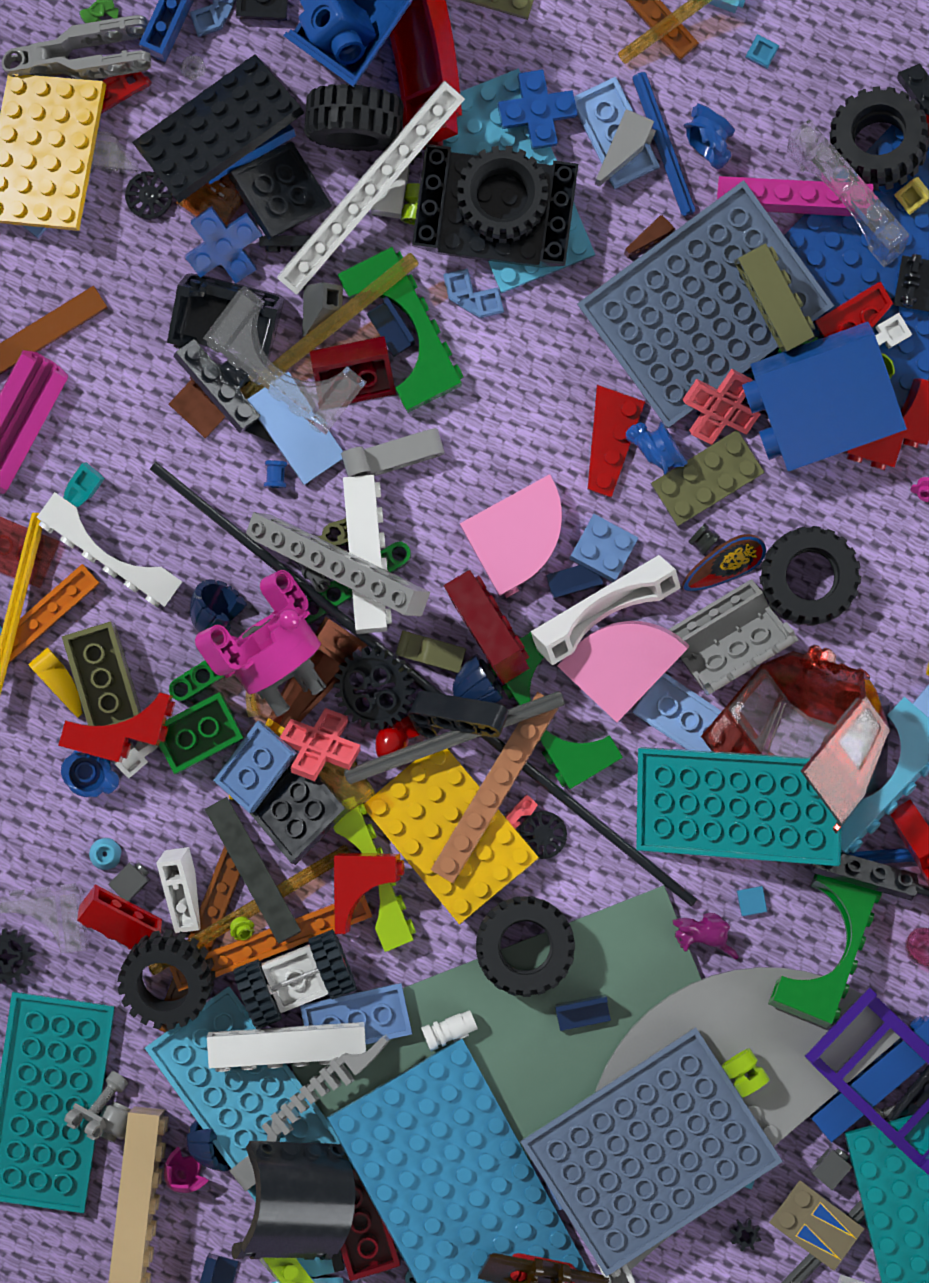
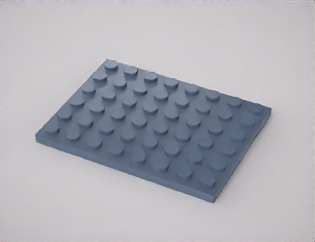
[577,180,834,428]
[520,1027,783,1277]

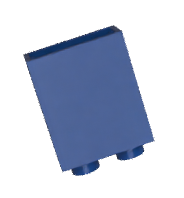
[742,322,907,471]

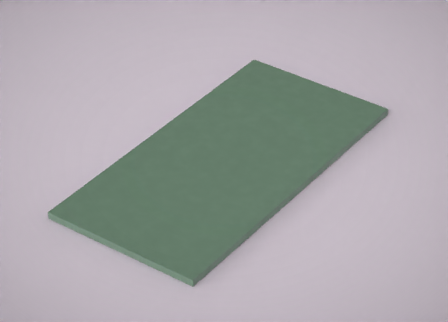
[290,885,701,1166]

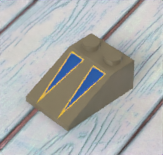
[769,1180,865,1271]

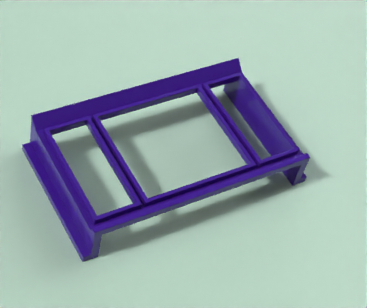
[805,987,929,1175]

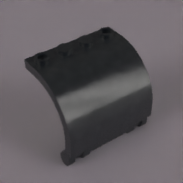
[232,1141,355,1260]

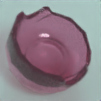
[904,928,929,967]

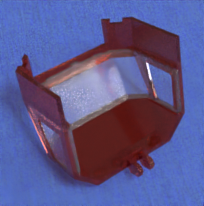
[701,644,890,834]

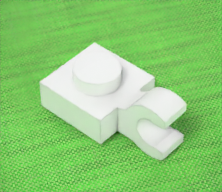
[875,313,912,349]
[112,741,158,779]

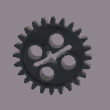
[333,646,416,730]

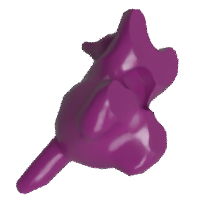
[673,913,739,960]

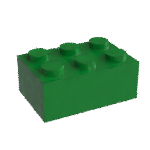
[159,692,245,774]

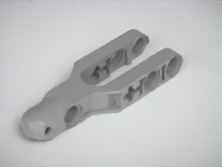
[2,15,151,80]

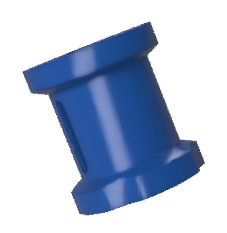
[264,460,287,489]

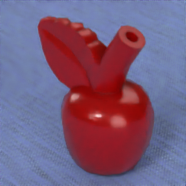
[375,716,420,757]

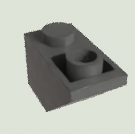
[302,282,343,339]

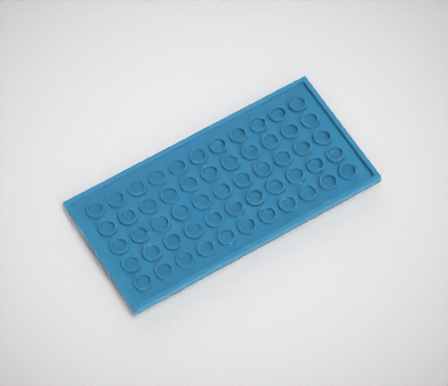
[327,1039,589,1283]

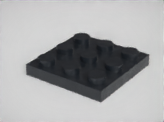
[228,142,332,240]
[250,763,349,865]

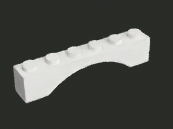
[37,492,182,608]
[531,555,681,665]

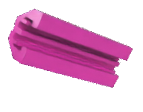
[0,350,68,494]

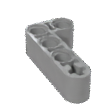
[341,428,445,477]

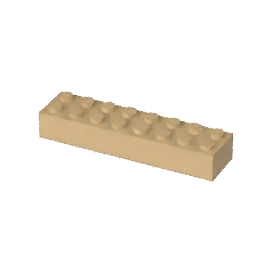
[108,1106,169,1283]

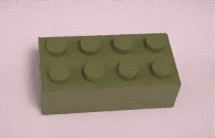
[733,243,815,352]
[61,621,142,726]

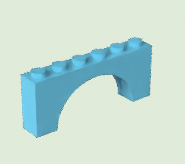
[841,696,929,854]

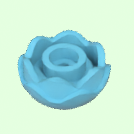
[89,838,122,870]

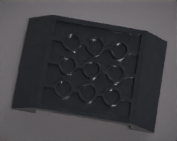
[412,144,579,267]

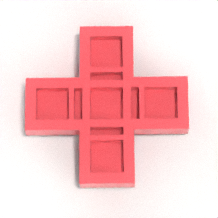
[683,369,761,445]
[280,708,361,781]

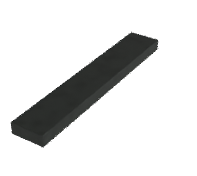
[204,797,302,944]

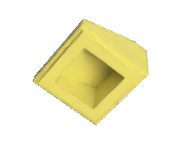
[894,177,929,215]

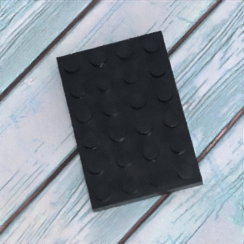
[132,54,304,203]

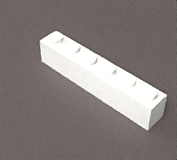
[343,475,392,634]
[207,1022,366,1072]

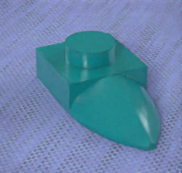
[63,462,105,508]

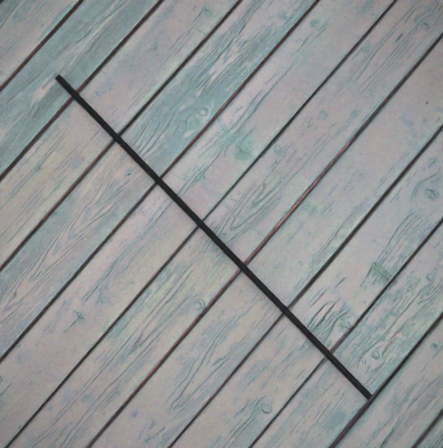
[150,462,697,907]

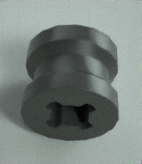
[688,523,720,555]

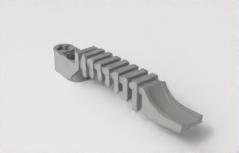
[230,1035,390,1192]

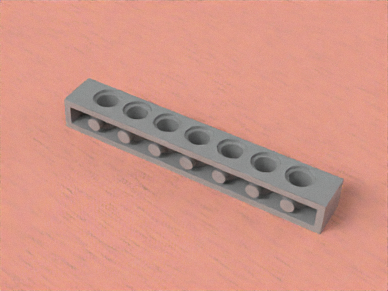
[246,512,431,616]

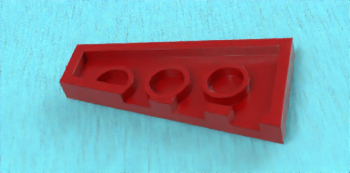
[587,385,645,498]

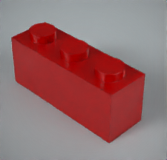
[77,884,162,950]

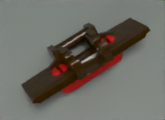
[478,1253,609,1283]

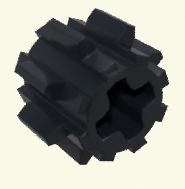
[729,1218,762,1251]

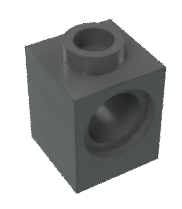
[108,862,151,902]
[810,1147,852,1191]

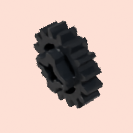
[0,928,36,985]

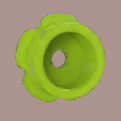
[230,916,255,941]

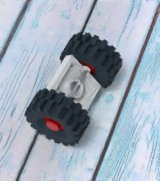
[233,929,357,1030]

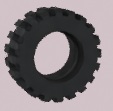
[304,84,404,152]
[829,86,929,190]
[759,526,861,626]
[476,896,575,997]

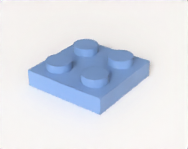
[569,514,638,582]

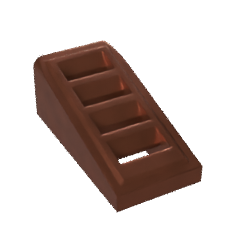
[624,215,675,258]

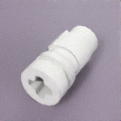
[421,1010,478,1051]

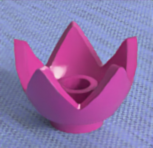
[164,1147,209,1193]

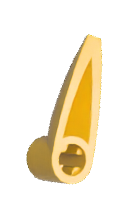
[28,647,82,718]

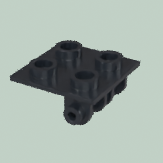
[893,254,929,312]

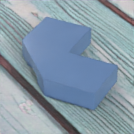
[189,0,236,37]
[443,268,504,319]

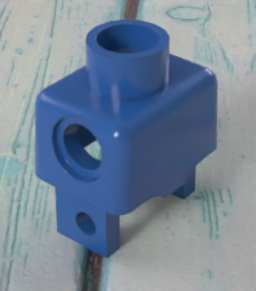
[298,0,376,65]

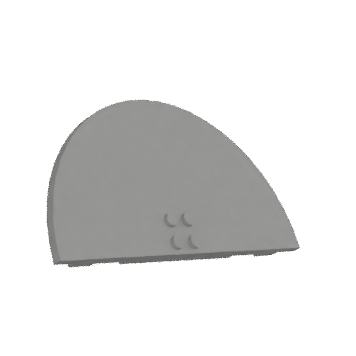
[595,967,900,1270]

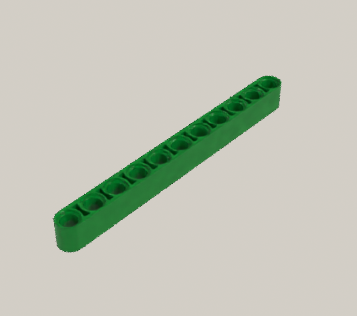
[169,542,411,702]

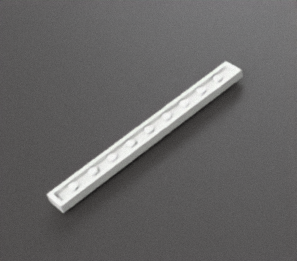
[277,81,465,295]

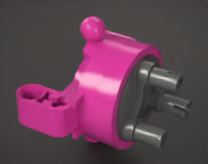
[195,570,326,717]

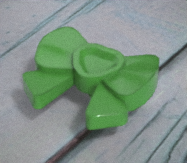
[79,0,119,23]

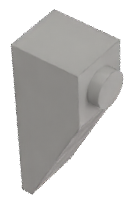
[595,109,656,187]

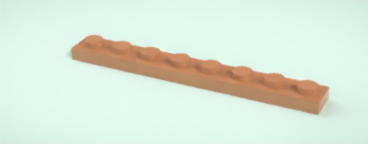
[431,692,559,884]

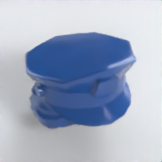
[683,103,735,169]
[626,421,688,476]
[61,750,119,798]

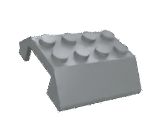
[668,579,799,695]

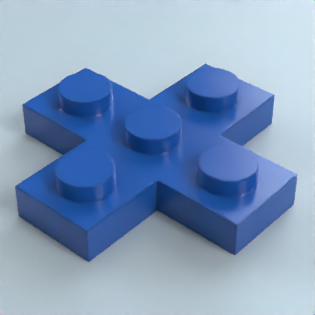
[497,70,578,150]
[185,206,262,283]

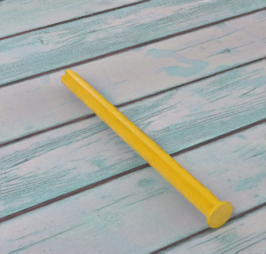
[0,512,43,695]

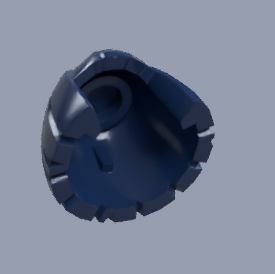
[190,579,247,633]
[452,654,504,703]
[187,1120,231,1172]

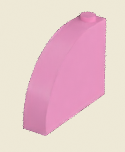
[460,474,562,598]
[557,621,690,722]

